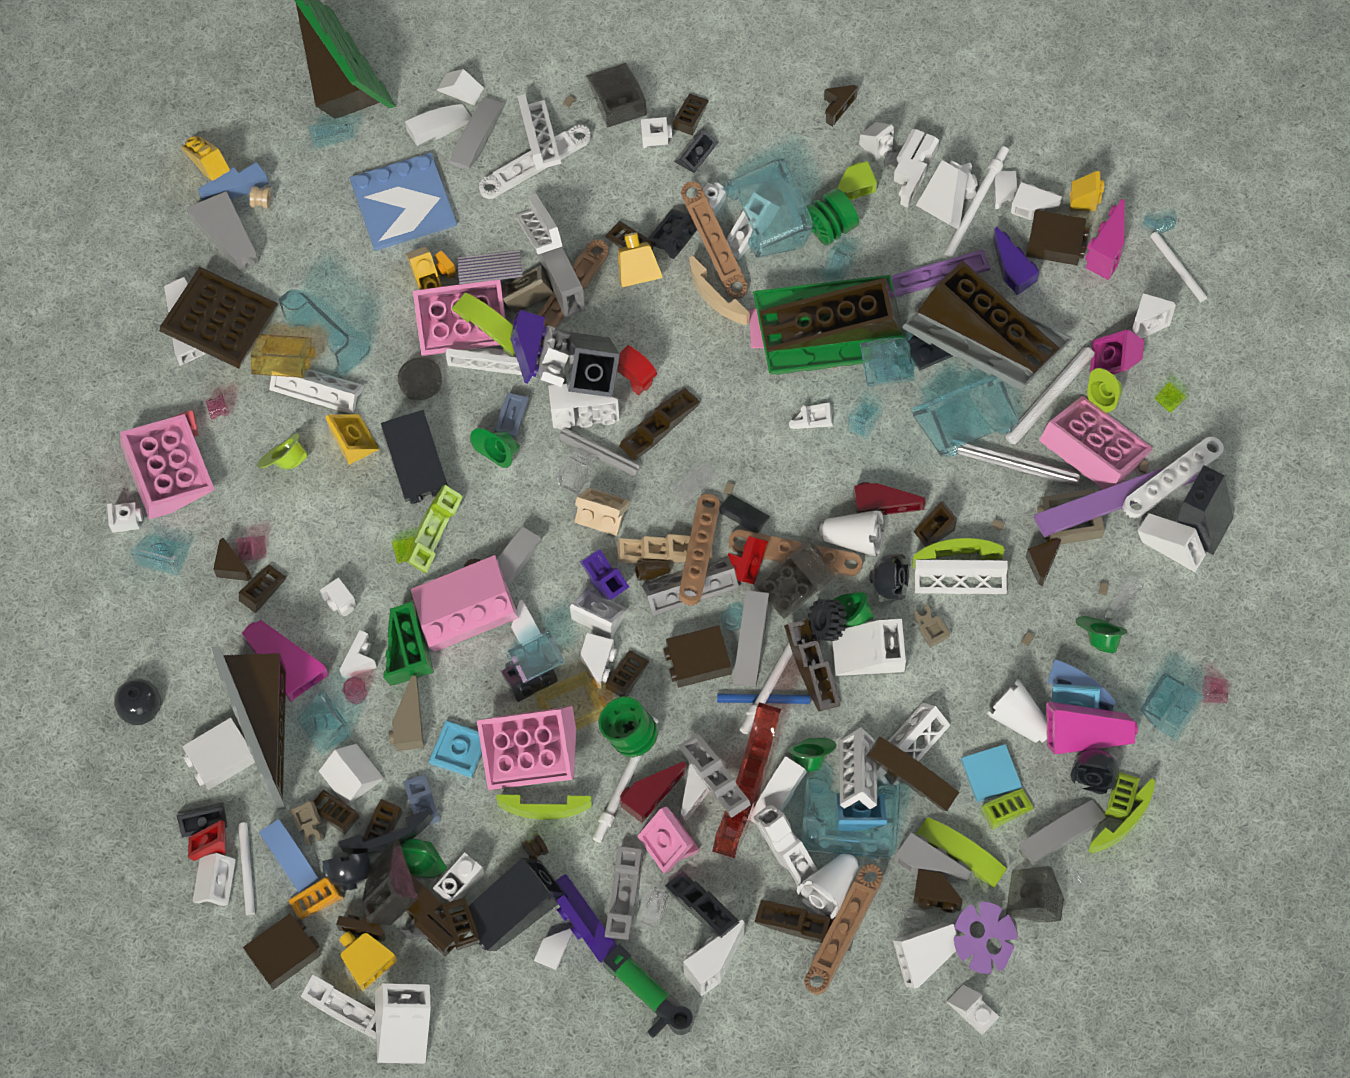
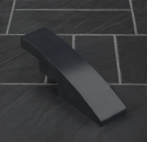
[665,871,740,938]

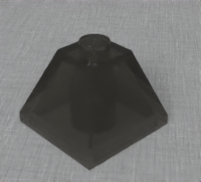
[1006,866,1064,923]

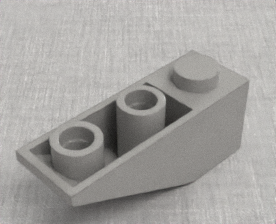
[894,833,971,881]

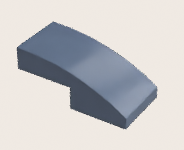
[403,774,440,825]

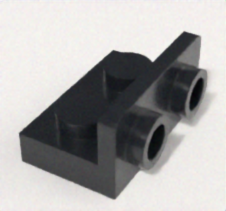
[648,209,697,259]
[907,336,953,371]
[501,650,558,702]

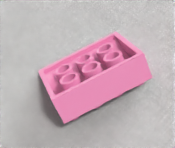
[413,280,506,356]
[1039,396,1153,490]
[120,414,214,520]
[411,555,519,652]
[477,706,576,790]

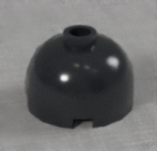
[869,554,909,600]
[114,678,161,725]
[1070,749,1119,794]
[322,852,370,891]

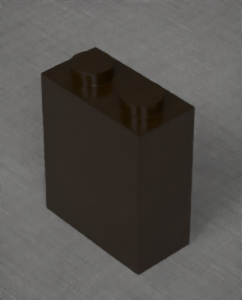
[1026,210,1089,266]
[663,625,731,688]
[243,913,320,990]

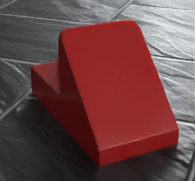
[728,536,768,585]
[188,820,226,861]

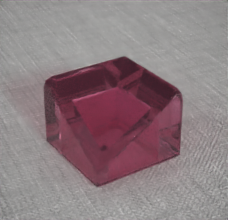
[237,535,267,560]
[1203,676,1229,703]

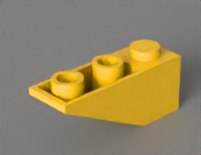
[181,136,230,181]

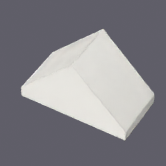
[437,69,484,105]

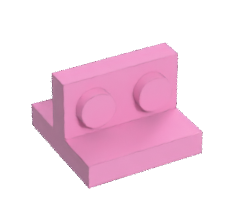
[638,807,700,873]

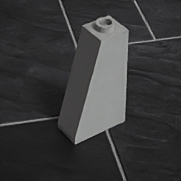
[187,191,259,270]
[537,243,585,318]

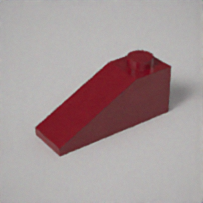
[853,482,925,515]
[620,762,687,823]

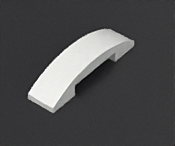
[300,975,376,1039]

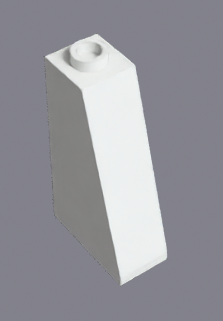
[164,277,206,366]

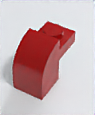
[617,345,657,395]

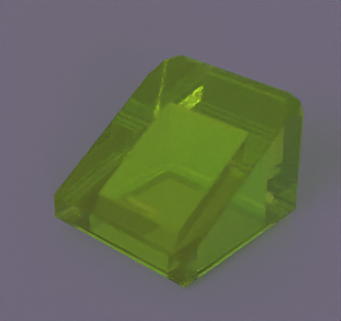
[1154,382,1188,413]
[391,535,414,564]

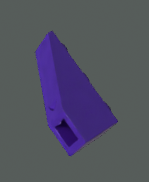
[993,227,1039,295]
[510,310,547,384]

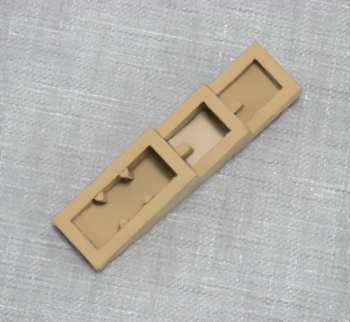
[617,534,713,563]

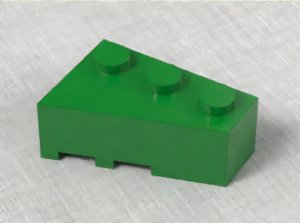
[383,602,434,686]

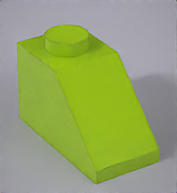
[837,161,877,200]

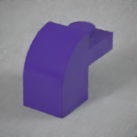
[579,549,629,600]

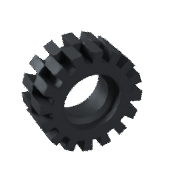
[808,599,847,641]

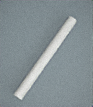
[1150,232,1207,302]
[238,822,255,915]

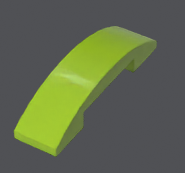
[451,292,516,357]
[407,485,463,573]
[912,538,1004,568]
[1088,778,1155,853]
[496,794,592,820]
[915,817,1007,888]

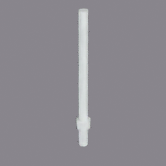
[944,146,1009,257]
[740,619,806,734]
[592,717,659,843]

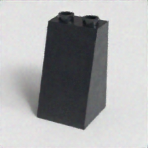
[565,332,620,397]
[381,410,448,504]
[1177,465,1233,555]
[461,857,568,951]

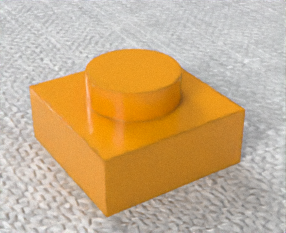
[434,250,456,279]

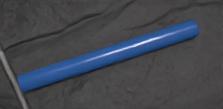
[717,693,810,704]

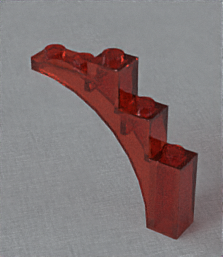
[712,702,782,859]

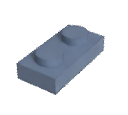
[494,392,529,440]

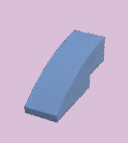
[198,162,268,201]
[1048,659,1115,711]
[259,819,320,893]

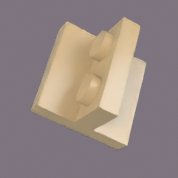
[574,487,630,536]

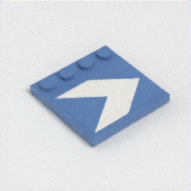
[349,153,457,251]

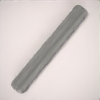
[559,428,640,476]

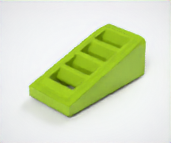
[1105,772,1140,821]
[981,789,1034,830]

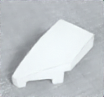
[994,171,1017,209]
[789,403,833,429]
[511,600,542,647]
[534,929,573,970]

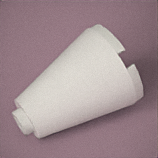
[819,510,884,556]
[986,679,1047,743]
[797,854,859,919]

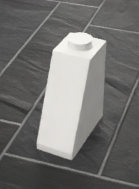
[916,160,968,229]
[1137,513,1206,572]
[893,922,959,988]

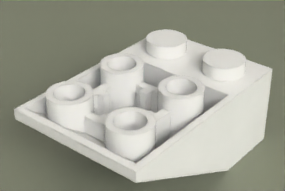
[548,384,620,430]
[832,619,906,676]
[683,920,744,996]
[375,983,431,1064]

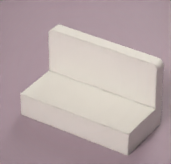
[193,853,236,906]

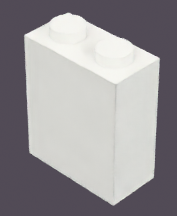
[182,718,255,790]

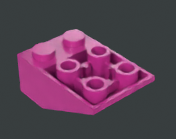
[1085,199,1125,280]

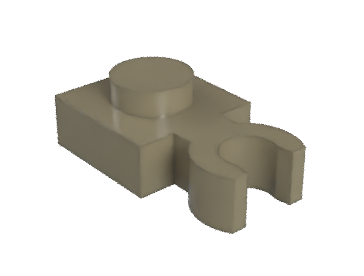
[913,605,950,648]
[290,801,324,846]

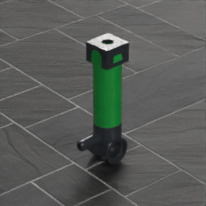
[603,944,693,1038]

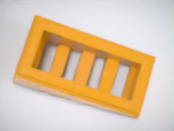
[288,878,344,920]

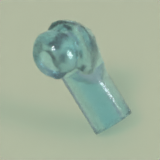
[1142,216,1176,234]

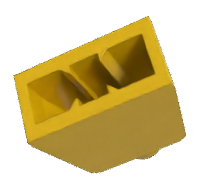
[618,233,662,287]
[339,931,397,991]

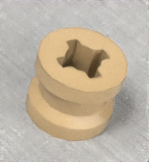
[250,186,272,209]

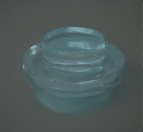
[721,608,742,631]

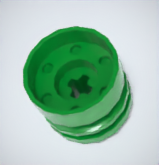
[803,188,859,246]
[598,696,658,758]

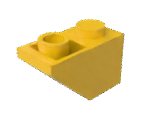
[1070,171,1104,211]
[405,246,442,290]

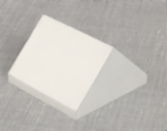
[1132,293,1176,338]
[570,590,628,638]
[319,744,384,805]

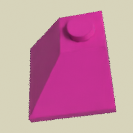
[1089,329,1144,376]

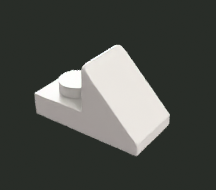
[339,630,377,679]
[947,985,999,1035]

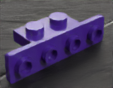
[556,874,617,963]

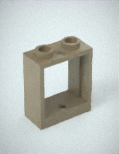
[1037,489,1105,544]

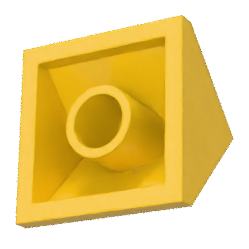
[325,414,379,465]

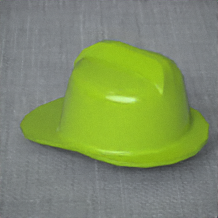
[1087,368,1123,413]
[257,433,307,470]

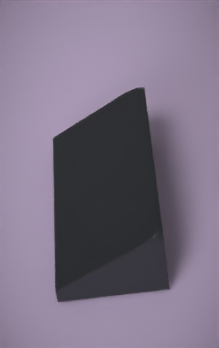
[674,128,718,173]
[720,494,770,533]
[176,802,228,838]

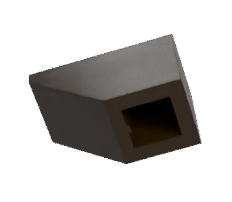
[913,869,962,913]

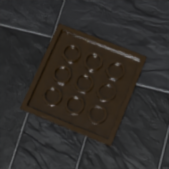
[159,266,278,369]

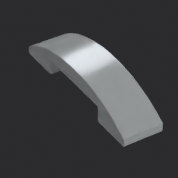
[605,846,642,940]

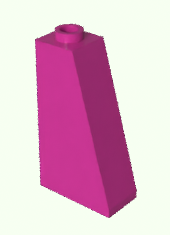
[242,620,329,702]
[1046,702,1138,754]

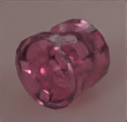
[205,394,229,420]
[343,677,367,704]

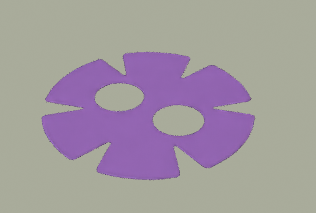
[954,902,1017,974]

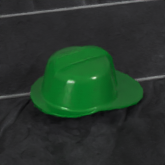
[470,428,520,468]
[833,592,874,627]
[1075,616,1127,654]
[787,738,837,773]
[393,838,447,878]

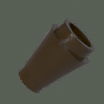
[635,560,670,582]

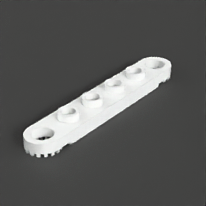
[479,125,591,199]
[1122,437,1224,518]

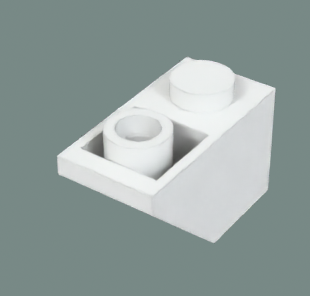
[859,122,894,161]
[1011,182,1062,220]
[581,633,617,689]
[433,853,484,902]

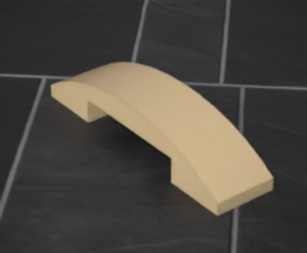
[689,255,750,325]

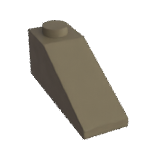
[389,676,424,751]

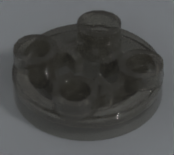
[398,357,442,400]

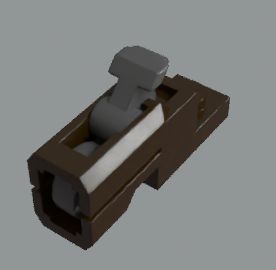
[401,872,468,957]

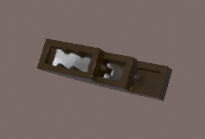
[619,388,701,460]
[784,619,840,712]
[866,736,959,811]
[754,900,854,951]

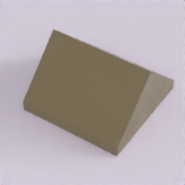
[503,265,554,313]

